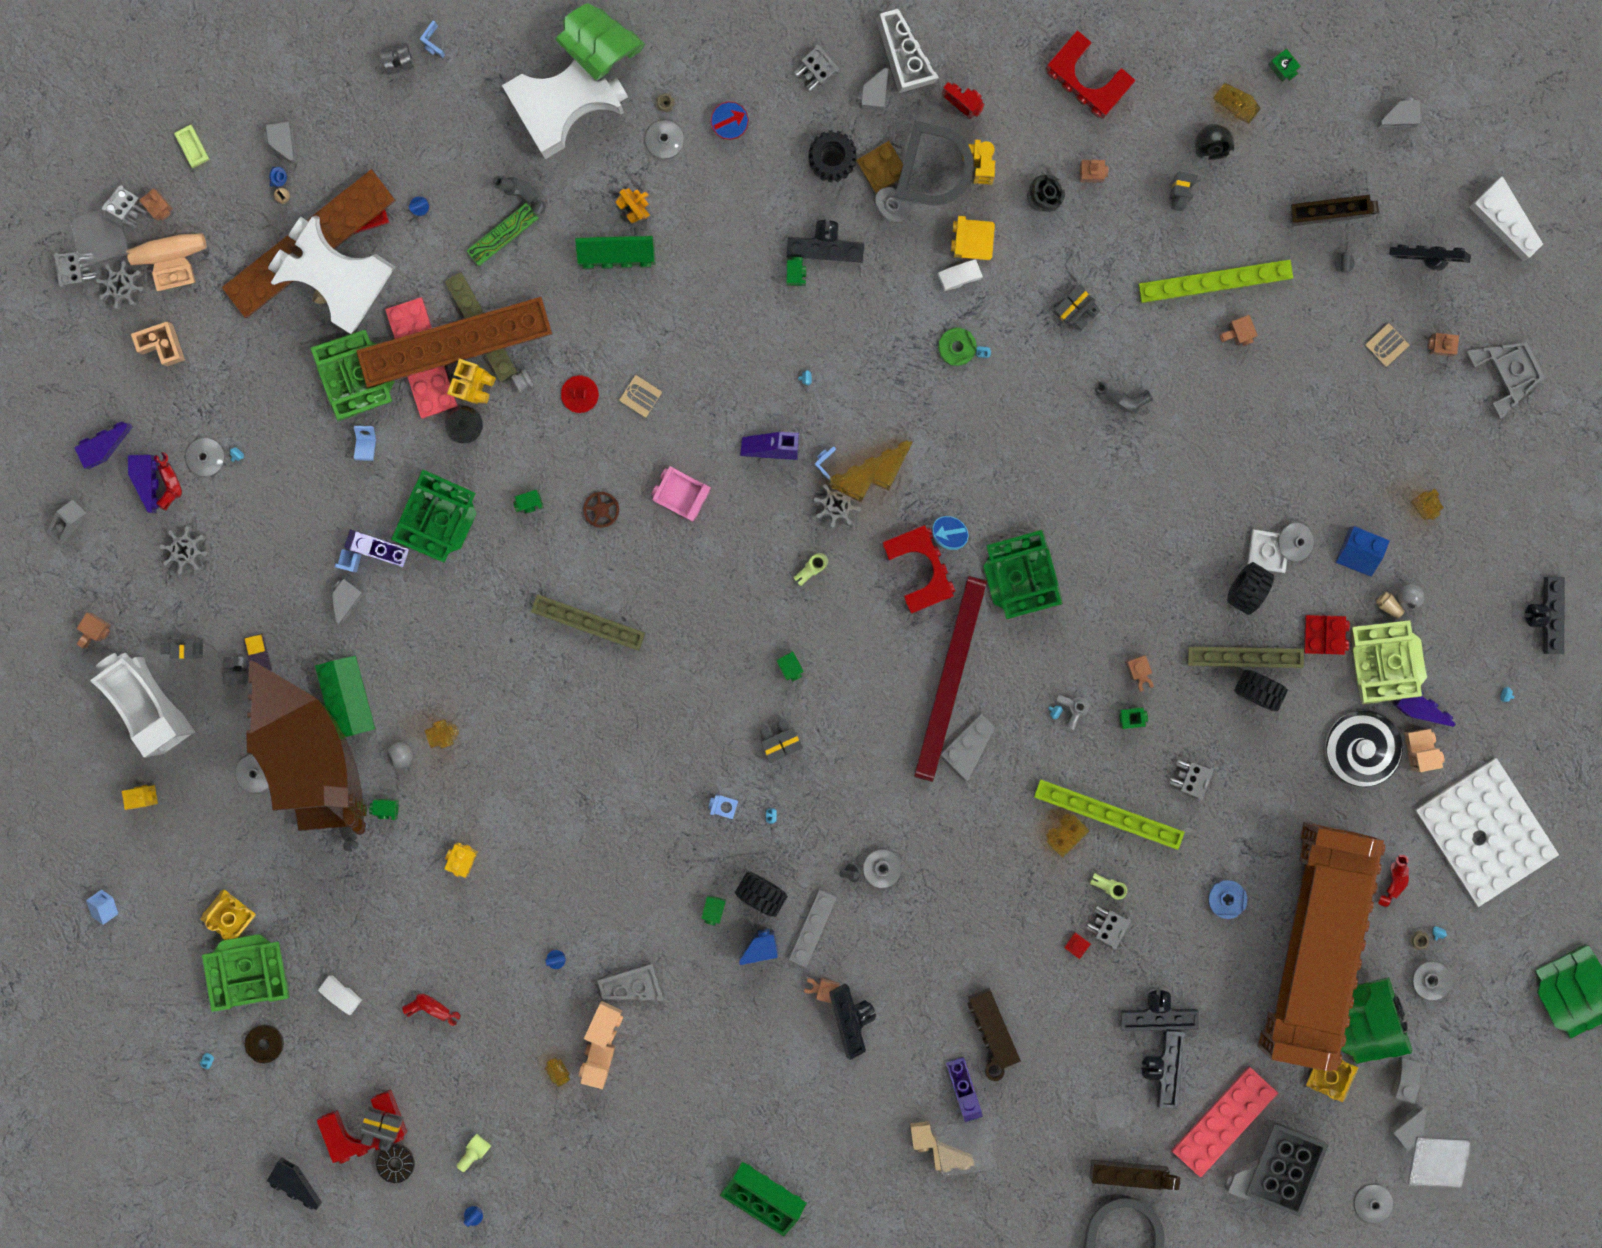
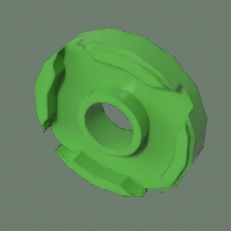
[938,327,977,366]

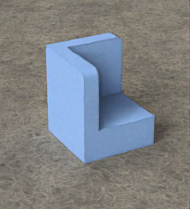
[335,549,362,572]
[86,890,118,925]

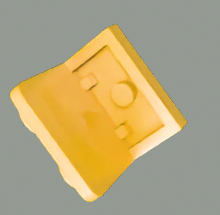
[951,216,995,260]

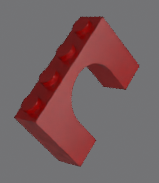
[1046,30,1136,119]
[882,525,956,614]
[316,1090,408,1164]

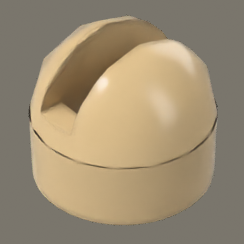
[274,188,290,204]
[312,289,327,304]

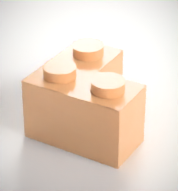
[131,322,185,366]
[1404,728,1444,772]
[584,1001,623,1048]
[578,1043,616,1089]

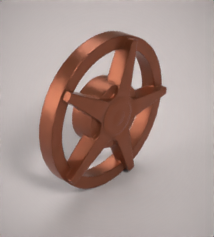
[583,492,619,528]

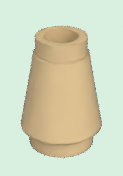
[1375,591,1405,619]

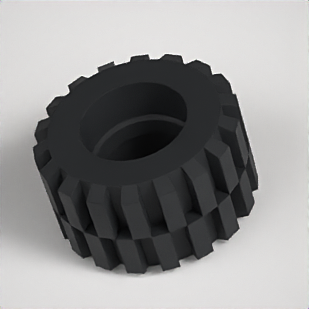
[809,130,857,182]
[1227,562,1274,615]
[1234,669,1288,711]
[735,872,788,917]

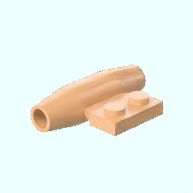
[127,233,207,291]

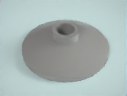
[645,120,684,159]
[875,187,910,222]
[186,438,224,476]
[1278,523,1314,561]
[236,755,269,793]
[863,849,902,888]
[1413,962,1452,1000]
[1354,1184,1393,1223]

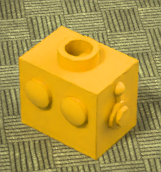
[122,785,158,810]
[444,843,478,878]

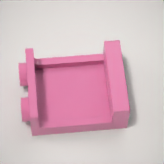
[651,466,711,522]

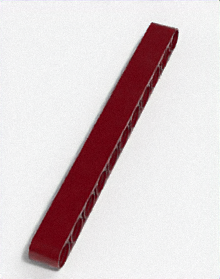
[914,575,987,782]

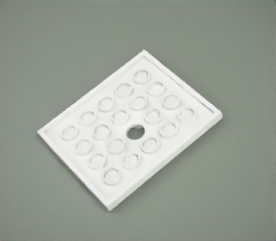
[1415,758,1559,907]

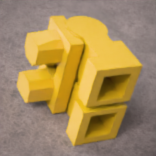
[962,140,995,185]
[447,359,496,404]

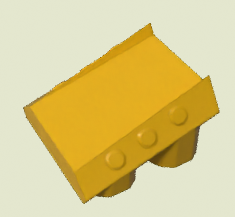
[200,890,256,940]
[1306,1060,1358,1102]

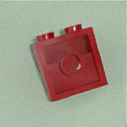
[941,82,985,120]
[1304,615,1350,655]

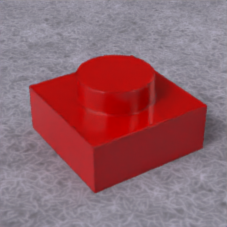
[1064,932,1091,959]

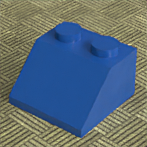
[1335,526,1390,577]
[739,928,778,965]

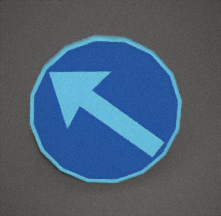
[932,516,969,550]

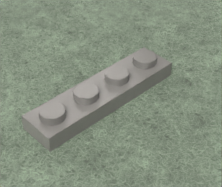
[789,889,837,967]

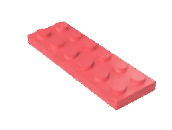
[385,297,458,419]
[1171,1066,1278,1178]

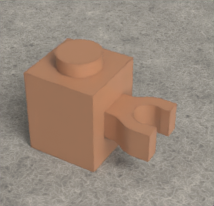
[1080,160,1108,183]
[139,188,173,221]
[1219,315,1258,346]
[1428,333,1459,357]
[77,613,111,648]
[1125,655,1154,692]
[804,977,840,1004]

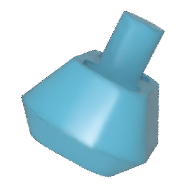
[976,346,991,358]
[798,370,812,386]
[230,448,244,462]
[1500,687,1514,702]
[1048,705,1063,719]
[766,808,777,824]
[1432,926,1447,941]
[200,1053,214,1069]

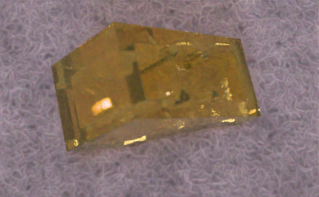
[1213,83,1261,124]
[1411,488,1444,520]

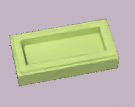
[174,125,210,168]

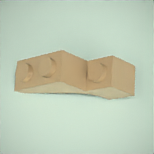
[910,1121,974,1173]

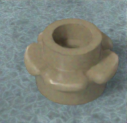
[656,93,675,112]
[1410,931,1429,950]

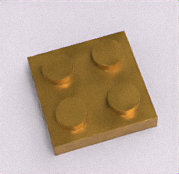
[856,141,903,194]

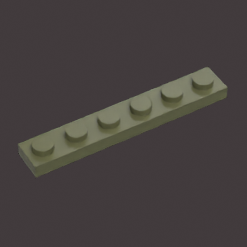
[445,272,518,382]
[531,594,646,651]
[1187,647,1304,668]

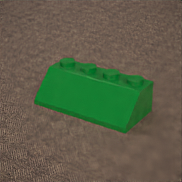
[575,236,656,270]
[315,655,376,737]
[719,1162,807,1237]

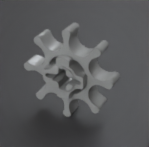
[96,261,146,310]
[813,481,861,530]
[160,526,210,574]

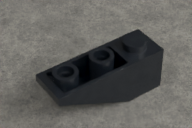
[267,1158,322,1210]

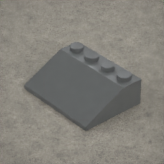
[1245,1123,1329,1217]

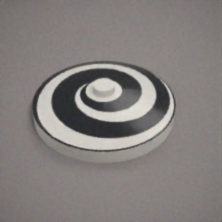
[1325,710,1403,787]

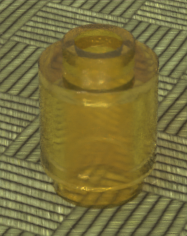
[544,1057,571,1087]

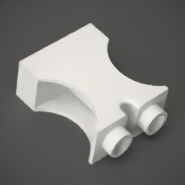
[502,59,628,159]
[268,215,395,334]
[90,653,195,758]

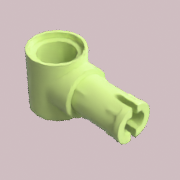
[793,553,828,586]
[1090,873,1128,900]
[456,1134,491,1172]

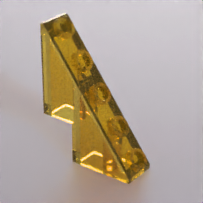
[829,440,913,502]

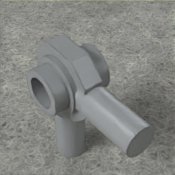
[1056,694,1090,730]

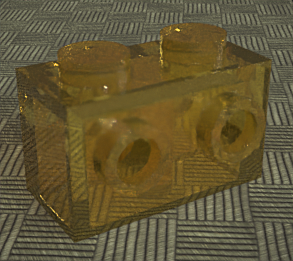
[424,719,459,749]
[1045,813,1090,858]

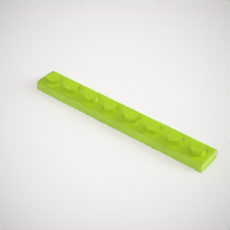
[1138,259,1293,303]
[1034,779,1185,850]

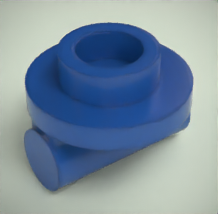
[269,167,287,187]
[408,196,429,216]
[545,950,566,969]
[463,1206,483,1227]

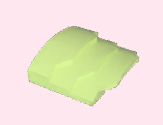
[1351,620,1427,704]

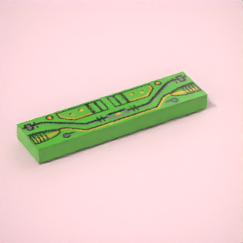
[467,203,539,266]

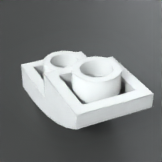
[937,260,983,291]
[318,975,362,1015]

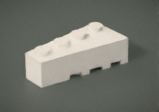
[876,9,939,93]
[1469,176,1543,261]

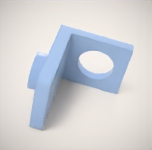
[420,21,445,58]
[354,426,376,461]
[815,446,836,481]
[708,794,738,819]

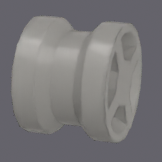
[512,369,534,393]

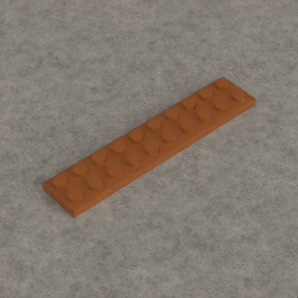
[222,169,396,318]
[356,297,553,388]

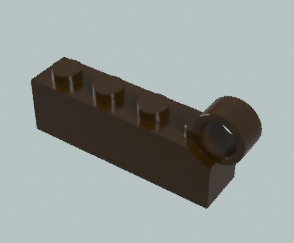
[1290,195,1379,226]
[967,988,1021,1081]
[1089,1159,1181,1190]

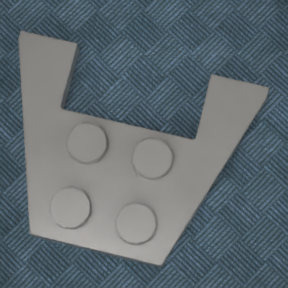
[1465,342,1544,419]

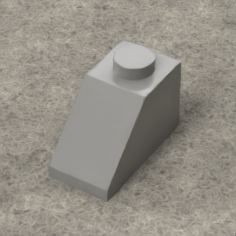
[858,68,888,111]
[1377,97,1420,128]
[264,122,298,164]
[46,500,86,545]
[332,579,365,623]
[1391,1057,1420,1103]
[1389,1106,1426,1151]
[1224,1160,1259,1201]

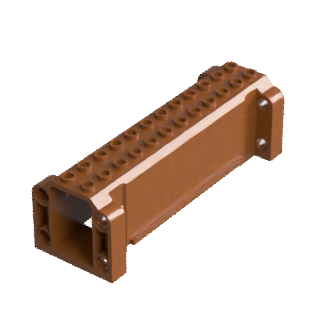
[1258,822,1385,1071]

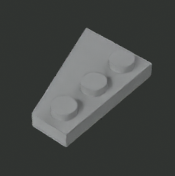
[941,714,995,781]
[597,963,664,1001]

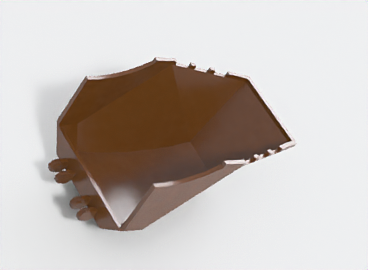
[246,661,367,835]

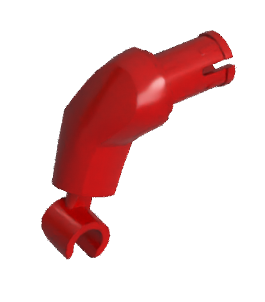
[154,452,182,511]
[1378,855,1409,907]
[402,993,461,1026]

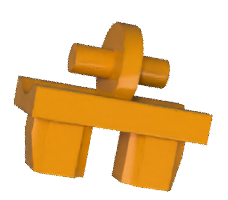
[615,188,650,223]

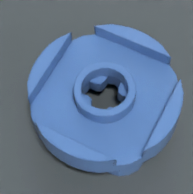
[1208,880,1247,919]

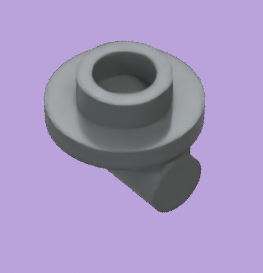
[1335,252,1355,273]
[840,863,861,882]

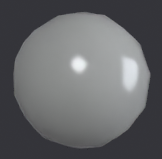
[1397,584,1425,610]
[387,742,414,768]

